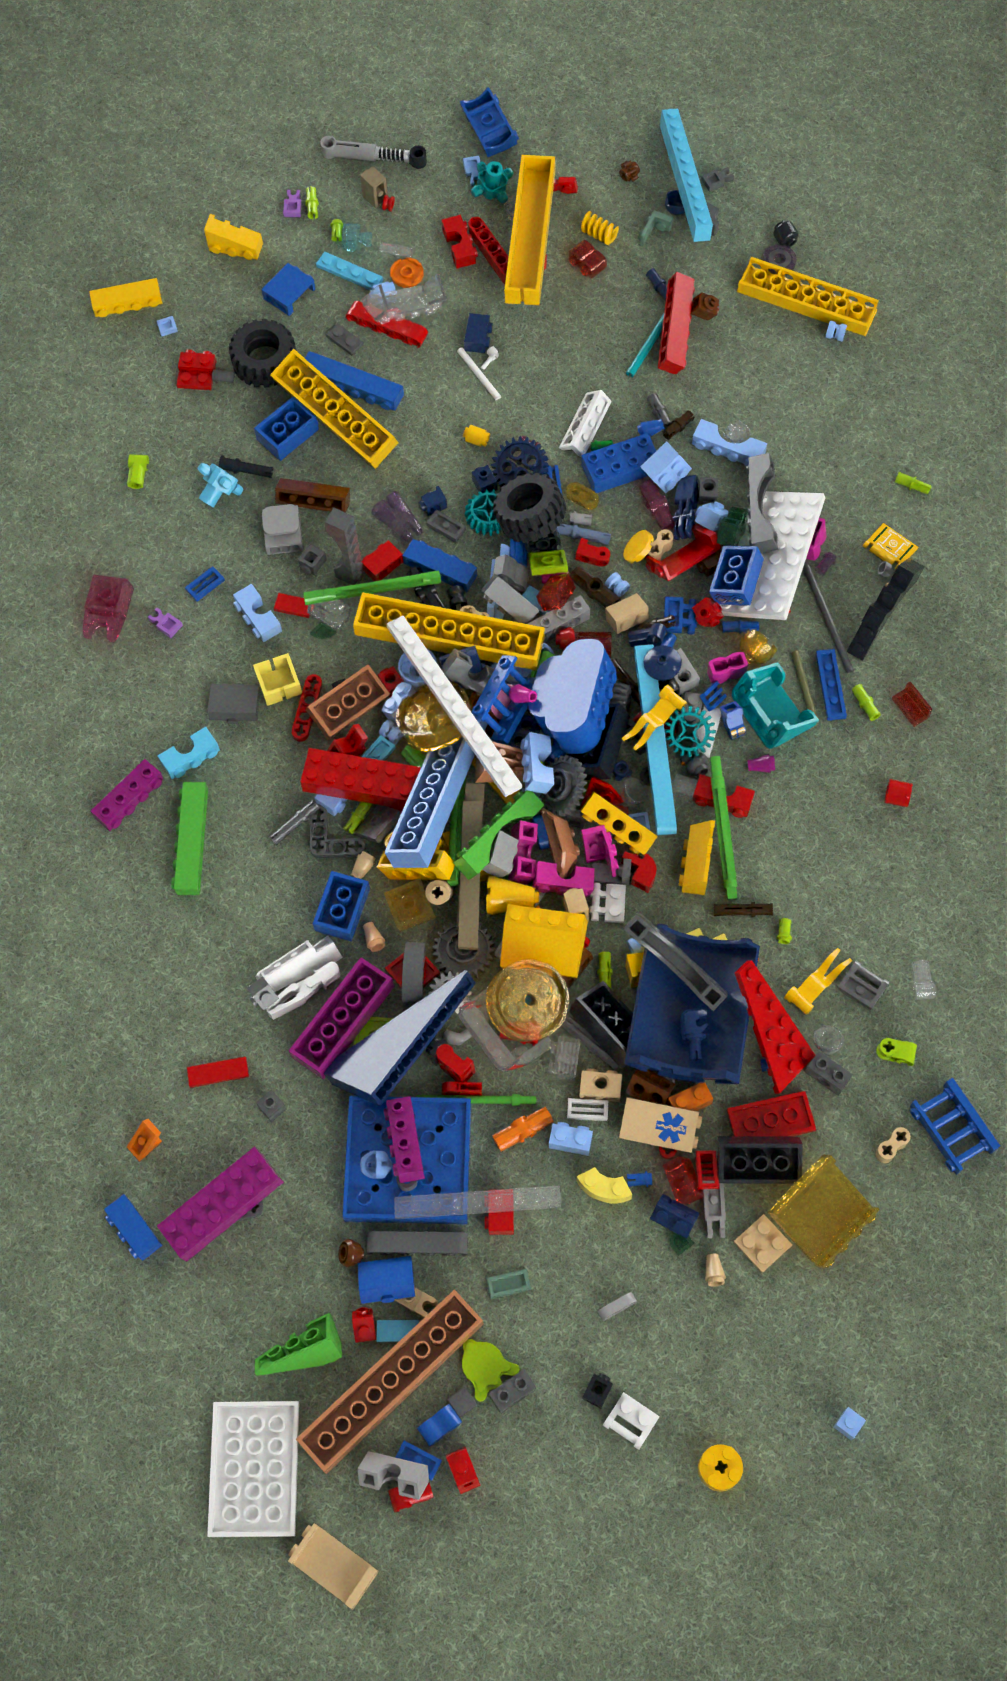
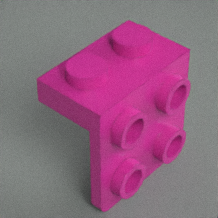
[581,825,619,877]

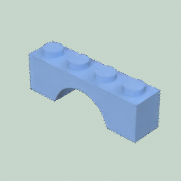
[692,419,767,466]

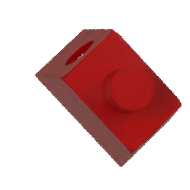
[446,1446,481,1494]

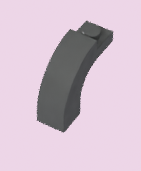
[402,942,426,1012]

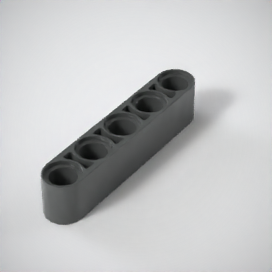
[366,1231,468,1256]

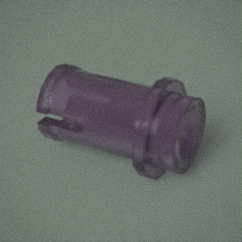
[815,552,836,576]

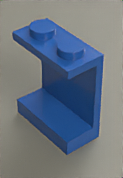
[261,263,315,316]

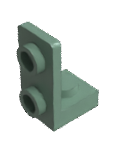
[638,210,673,246]

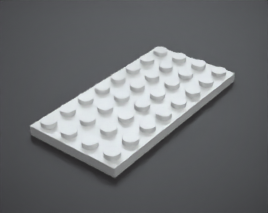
[720,491,825,620]

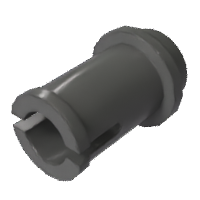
[212,369,235,383]

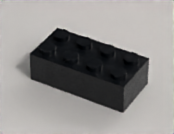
[717,1136,803,1184]

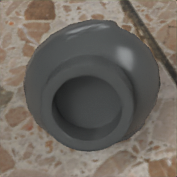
[681,752,710,778]

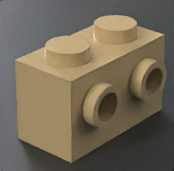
[605,593,649,634]

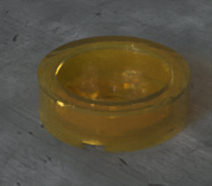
[396,681,473,751]
[486,959,570,1042]

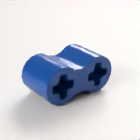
[417,1404,462,1447]

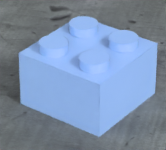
[640,441,692,493]

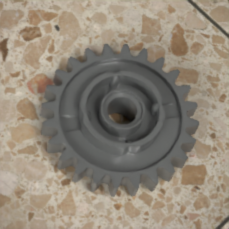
[539,755,587,817]
[432,921,495,978]

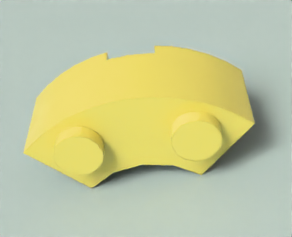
[576,1167,632,1204]

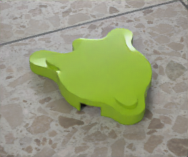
[462,1339,520,1402]

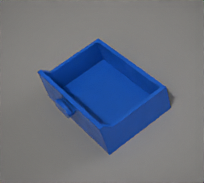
[358,1256,416,1304]

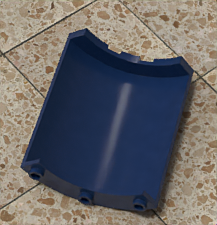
[624,924,760,1084]

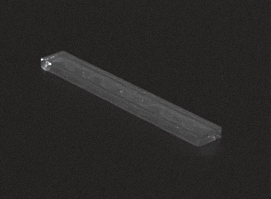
[394,1186,561,1219]

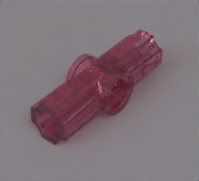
[639,480,675,530]

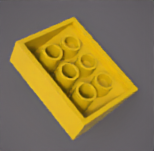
[500,904,588,978]

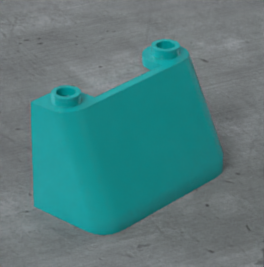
[732,662,819,749]

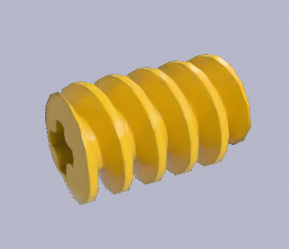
[581,211,619,245]

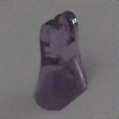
[371,491,423,543]

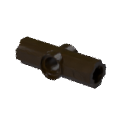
[569,566,621,608]

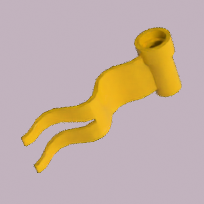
[621,685,687,751]
[784,948,853,1015]

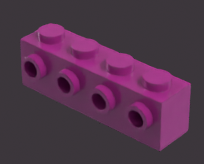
[91,759,163,831]
[384,1096,425,1183]

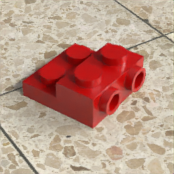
[176,350,217,390]

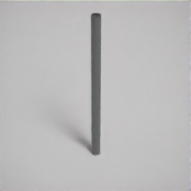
[803,562,854,674]

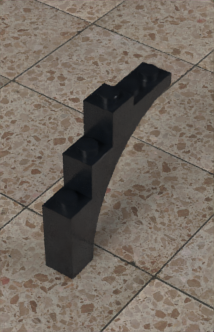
[846,558,925,661]

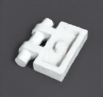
[589,883,626,923]

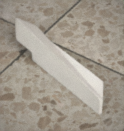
[249,936,343,992]

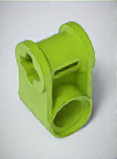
[876,1038,917,1066]

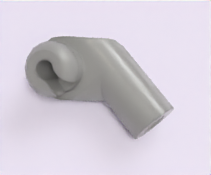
[443,1027,474,1046]

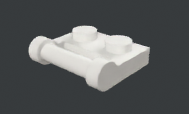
[603,1392,660,1450]

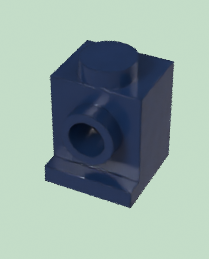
[418,486,447,516]

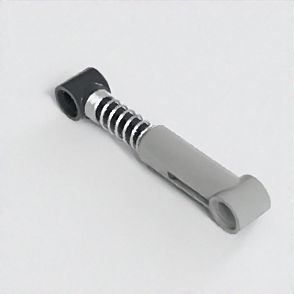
[320,136,427,169]

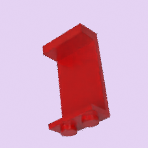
[645,524,721,581]

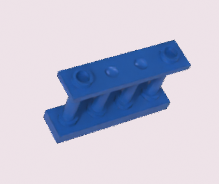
[471,655,535,745]
[910,1078,1000,1175]

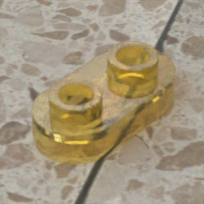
[566,482,599,510]

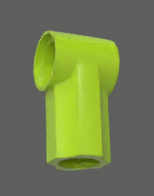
[127,454,149,489]

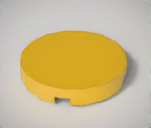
[623,530,654,564]

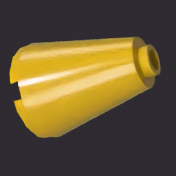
[486,876,539,915]

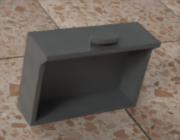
[207,684,260,724]

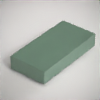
[486,1269,531,1299]

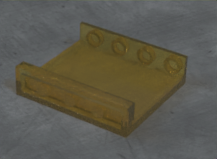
[767,1154,880,1269]

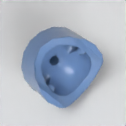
[360,1150,392,1179]

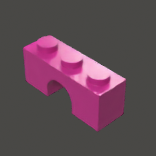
[509,820,538,885]
[533,861,595,898]

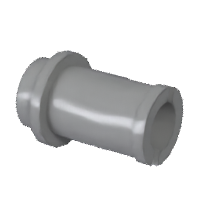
[569,511,592,526]

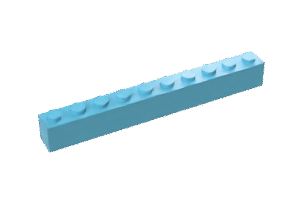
[660,109,713,242]

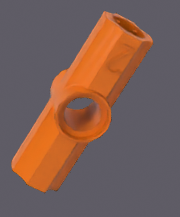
[492,1107,554,1152]

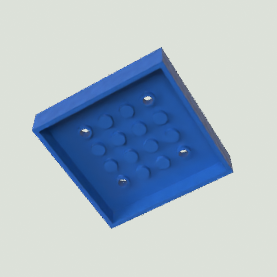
[343,1096,471,1225]

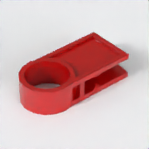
[442,1082,482,1096]

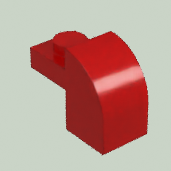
[327,724,368,756]
[621,851,657,893]

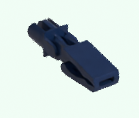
[672,475,699,540]

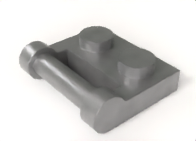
[837,960,890,1011]

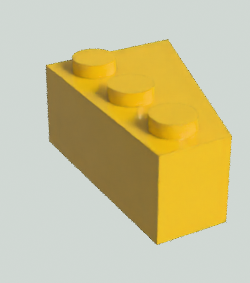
[204,214,263,260]

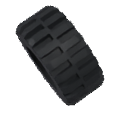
[229,319,296,388]
[493,473,566,543]

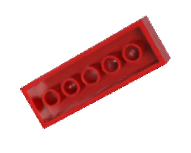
[300,748,421,809]

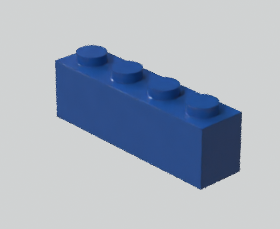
[403,539,477,592]

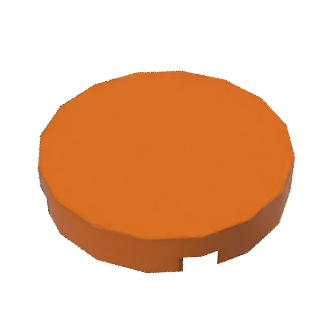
[390,257,424,288]

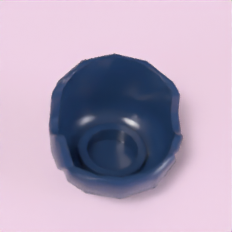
[665,190,685,215]

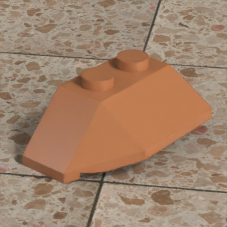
[540,808,580,879]

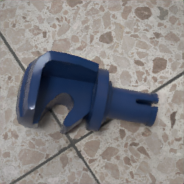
[680,1008,708,1061]

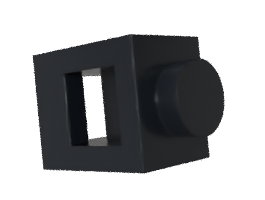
[582,1373,613,1409]

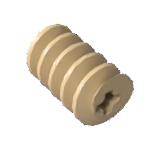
[425,880,454,905]

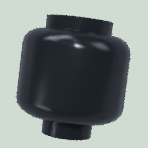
[773,220,799,247]

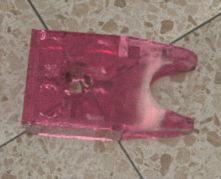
[83,574,134,643]

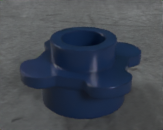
[613,760,632,781]

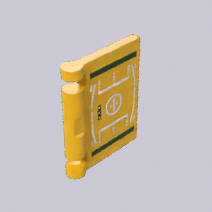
[863,523,918,569]

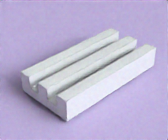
[567,1098,608,1121]

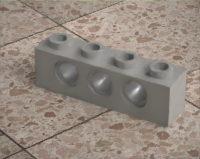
[528,595,590,643]

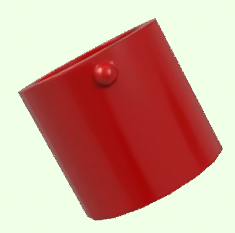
[884,779,913,807]

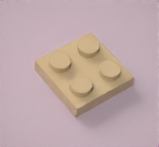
[733,1214,792,1273]

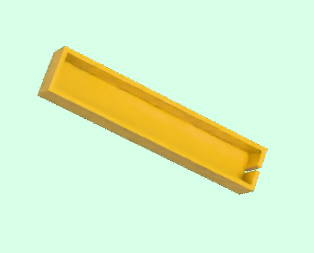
[504,155,555,305]

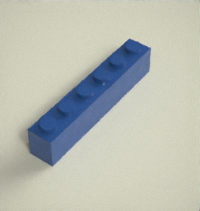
[305,351,404,411]

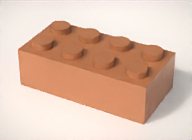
[306,664,390,740]

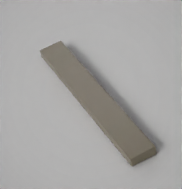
[458,801,482,950]

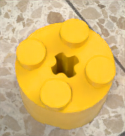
[698,1444,743,1492]

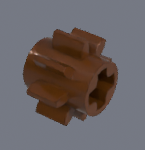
[619,160,640,182]

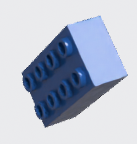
[581,433,656,494]

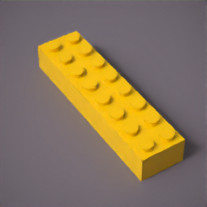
[270,349,398,469]

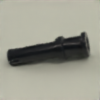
[218,455,274,478]

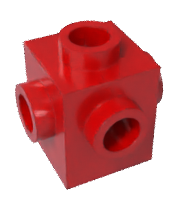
[692,597,724,628]

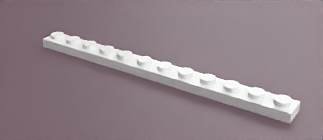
[387,616,522,797]

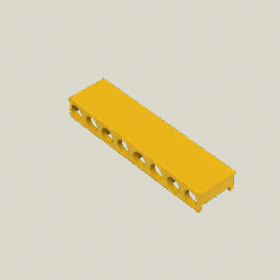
[737,257,879,336]

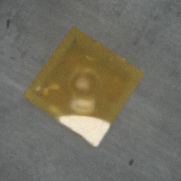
[384,878,436,932]

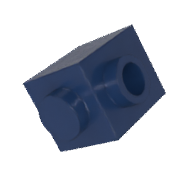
[472,465,498,493]

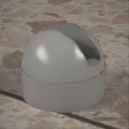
[878,561,893,577]

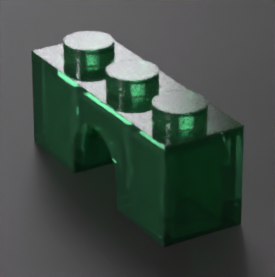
[717,506,749,546]

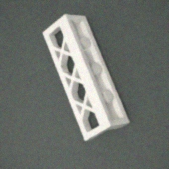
[559,390,611,457]

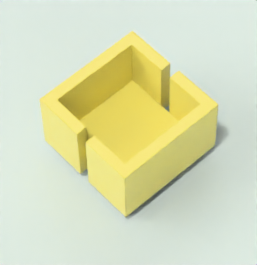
[253,653,302,706]

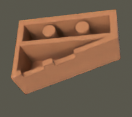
[475,742,524,783]

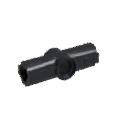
[406,567,445,608]

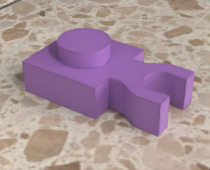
[283,190,302,217]
[148,608,183,638]

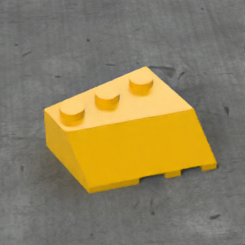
[678,820,715,895]

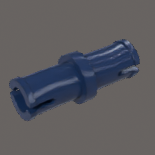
[646,268,667,301]

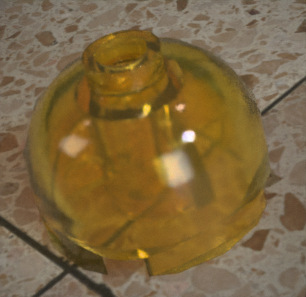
[739,629,777,664]

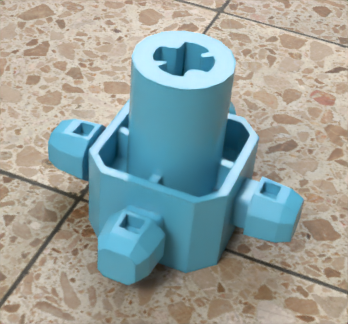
[198,463,243,508]

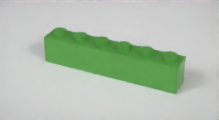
[171,782,208,895]

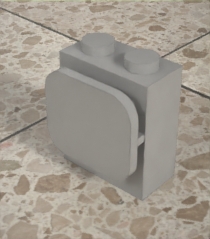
[262,504,303,555]

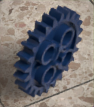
[491,436,549,487]

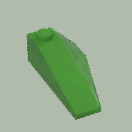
[255,1313,342,1376]

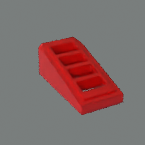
[695,1150,719,1190]

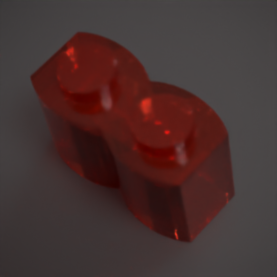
[569,240,607,279]

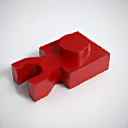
[553,177,578,194]

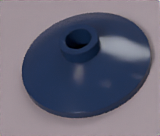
[644,645,681,681]

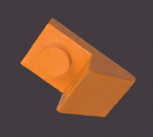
[127,1119,162,1162]

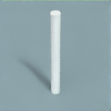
[457,348,501,400]

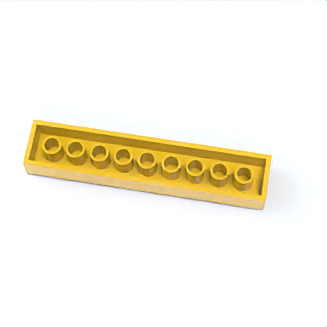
[353,592,545,671]

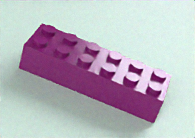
[289,957,395,1080]
[157,1146,284,1262]

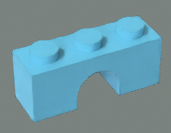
[158,727,220,779]

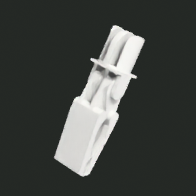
[266,961,340,1020]

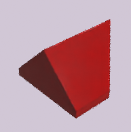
[580,776,625,816]

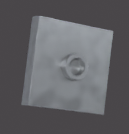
[355,805,401,843]

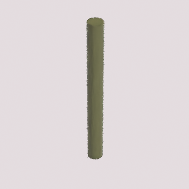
[791,650,817,716]

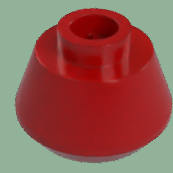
[556,627,575,650]

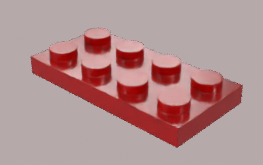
[726,1091,816,1136]

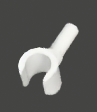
[481,346,499,369]

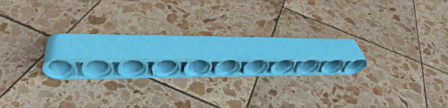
[634,644,677,836]

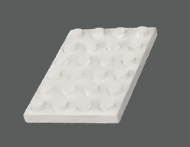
[207,1401,299,1537]

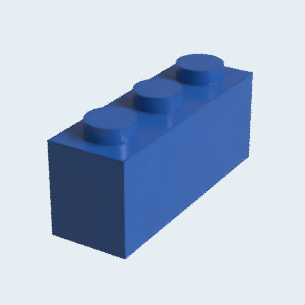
[104,1194,163,1261]

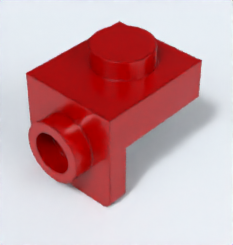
[352,1307,376,1343]

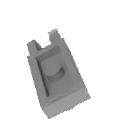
[702,1181,726,1238]

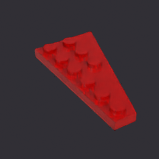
[735,960,816,1094]

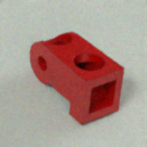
[575,538,610,567]

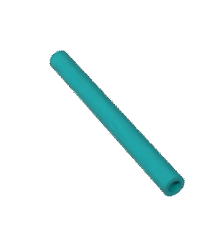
[626,314,664,378]

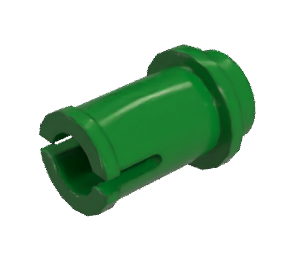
[591,440,613,452]

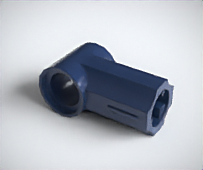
[628,623,667,647]

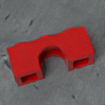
[441,215,478,269]
[692,774,755,818]

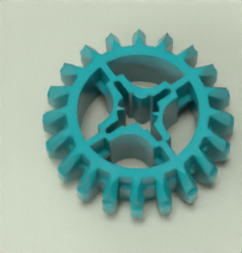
[464,489,502,536]
[665,706,716,757]

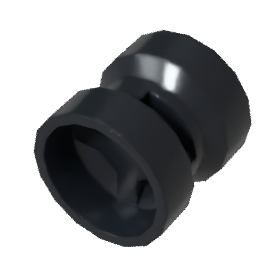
[446,586,468,610]

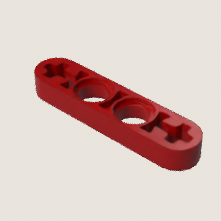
[291,674,323,742]

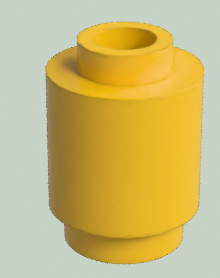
[463,425,490,447]

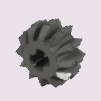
[609,683,632,713]

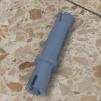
[557,523,611,545]

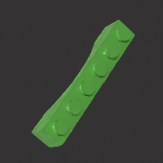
[453,790,544,880]

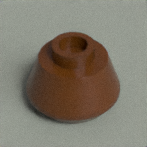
[338,1239,364,1267]

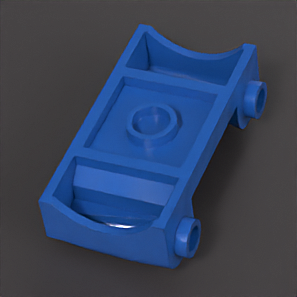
[460,87,519,157]

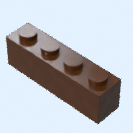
[275,478,350,513]

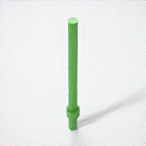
[416,1094,536,1106]

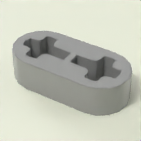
[598,1292,637,1321]

